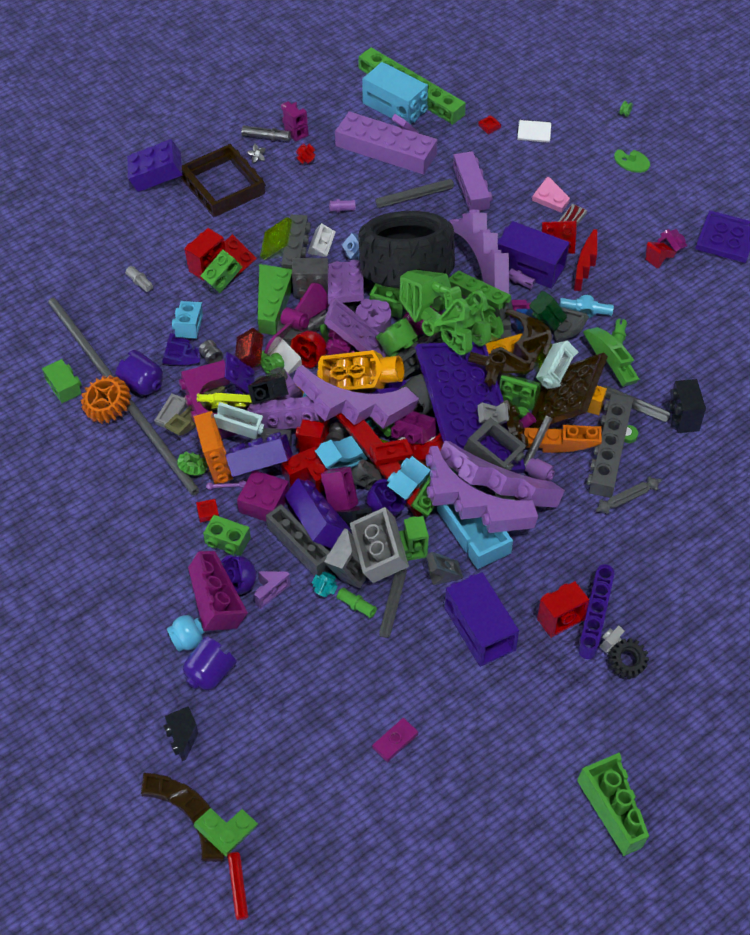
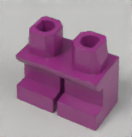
[281,101,309,142]
[391,411,436,444]

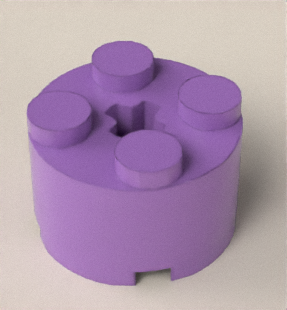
[355,299,391,333]

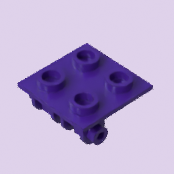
[224,352,255,395]

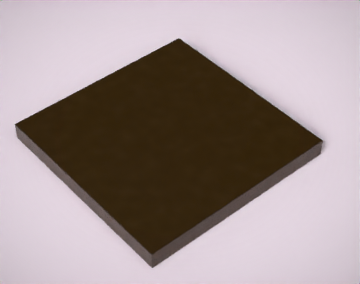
[528,353,608,428]

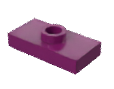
[372,718,418,763]

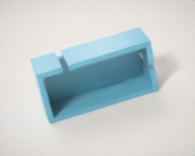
[437,484,513,569]

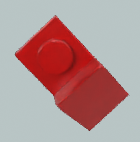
[646,242,677,268]

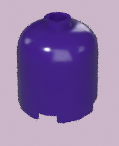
[115,350,163,395]
[183,637,237,690]

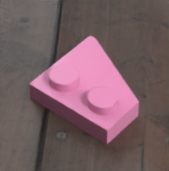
[532,177,570,213]

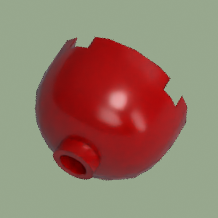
[290,330,327,368]

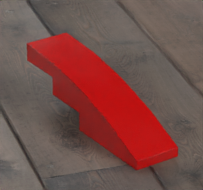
[574,229,597,291]

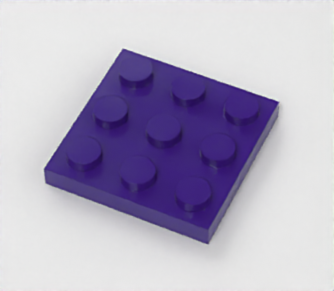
[696,210,750,263]

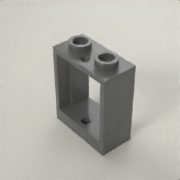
[463,417,526,471]

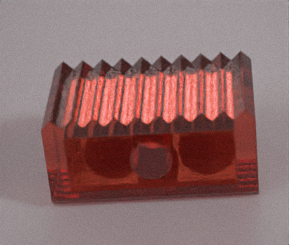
[235,328,264,369]

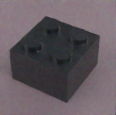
[667,379,706,433]

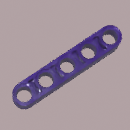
[578,564,615,659]

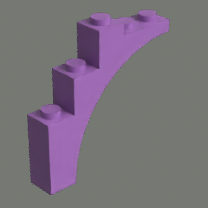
[450,210,509,294]
[292,365,419,429]
[440,441,565,507]
[426,446,538,533]

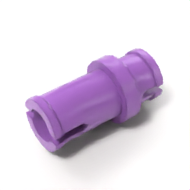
[329,199,355,213]
[509,268,535,290]

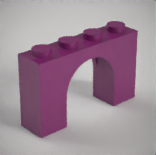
[179,360,243,439]

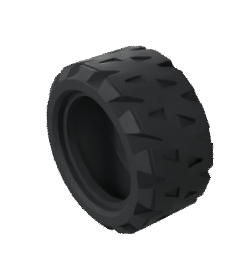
[358,211,455,288]

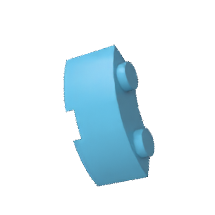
[315,435,368,470]
[387,456,430,500]

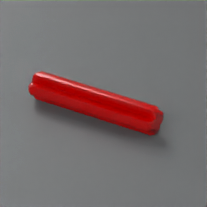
[228,852,248,920]

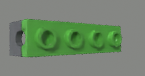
[449,270,513,320]

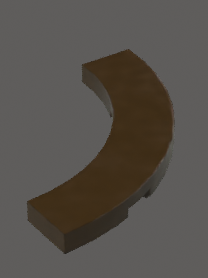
[141,773,225,862]

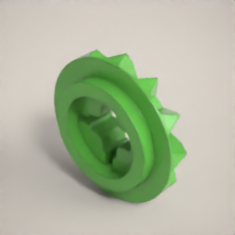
[177,452,208,475]

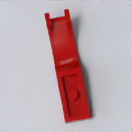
[369,433,444,465]

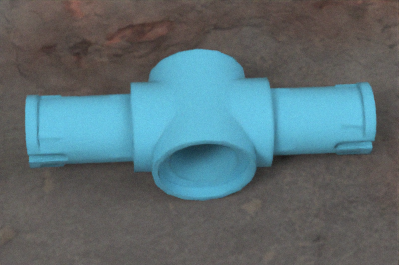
[559,295,614,318]

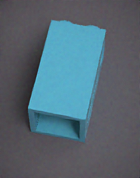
[362,62,428,124]

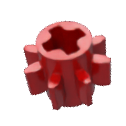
[296,143,316,164]

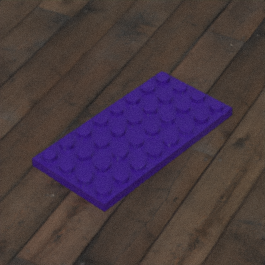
[415,342,526,478]

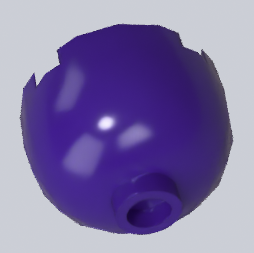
[366,479,406,517]
[221,555,256,595]

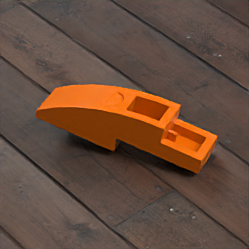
[524,425,602,453]

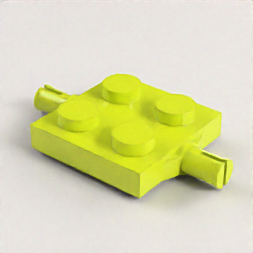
[197,393,252,410]

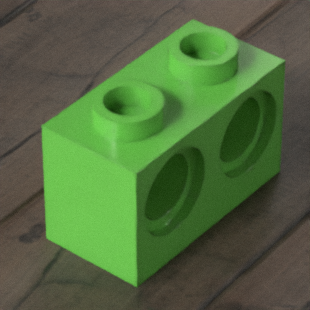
[201,250,242,293]
[203,515,251,555]

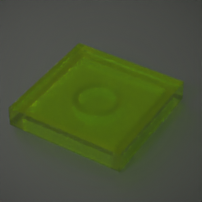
[260,217,292,260]

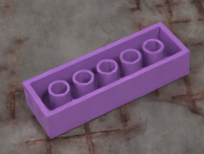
[335,111,437,175]

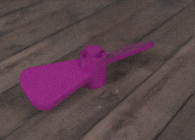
[264,283,329,354]

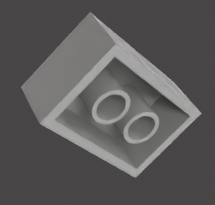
[350,507,409,583]

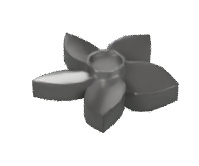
[247,143,266,163]

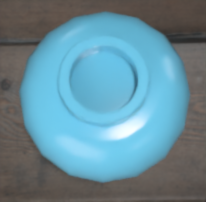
[167,615,205,652]

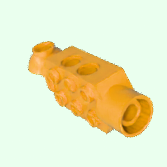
[295,350,404,397]

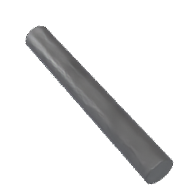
[524,416,553,468]

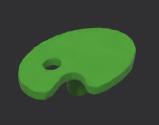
[614,150,650,173]

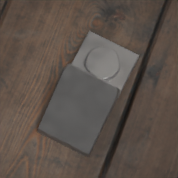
[426,552,463,585]

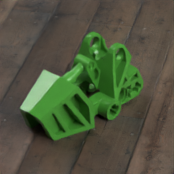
[399,270,491,355]

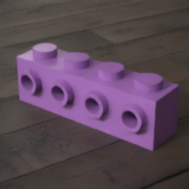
[453,151,492,211]
[247,396,323,429]

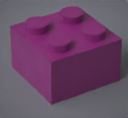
[237,470,289,522]

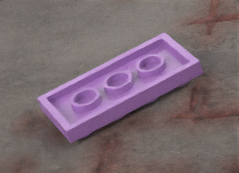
[328,260,364,304]
[324,297,386,357]

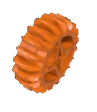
[80,375,131,424]

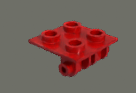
[542,221,577,254]
[224,234,257,279]

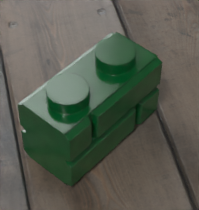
[529,291,567,332]

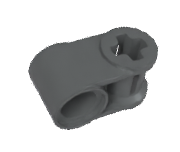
[351,459,382,490]

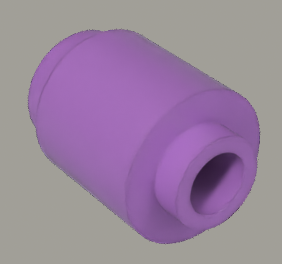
[525,458,555,481]

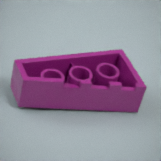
[188,551,248,631]

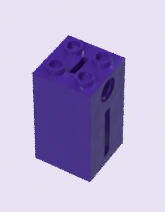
[497,221,569,289]
[445,572,519,667]

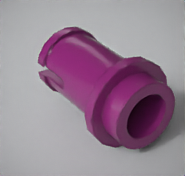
[520,412,536,434]

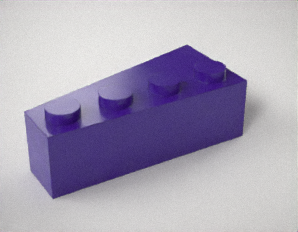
[285,478,353,549]

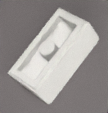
[517,120,551,143]
[307,223,335,257]
[267,339,302,374]

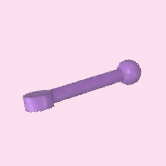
[206,480,246,490]

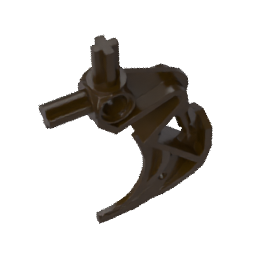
[468,309,552,387]

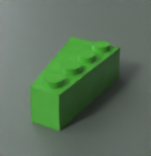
[258,264,293,335]
[577,752,649,856]

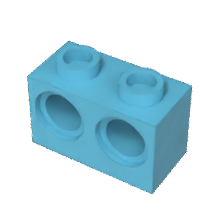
[172,301,203,338]

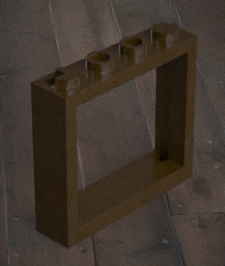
[180,144,266,218]

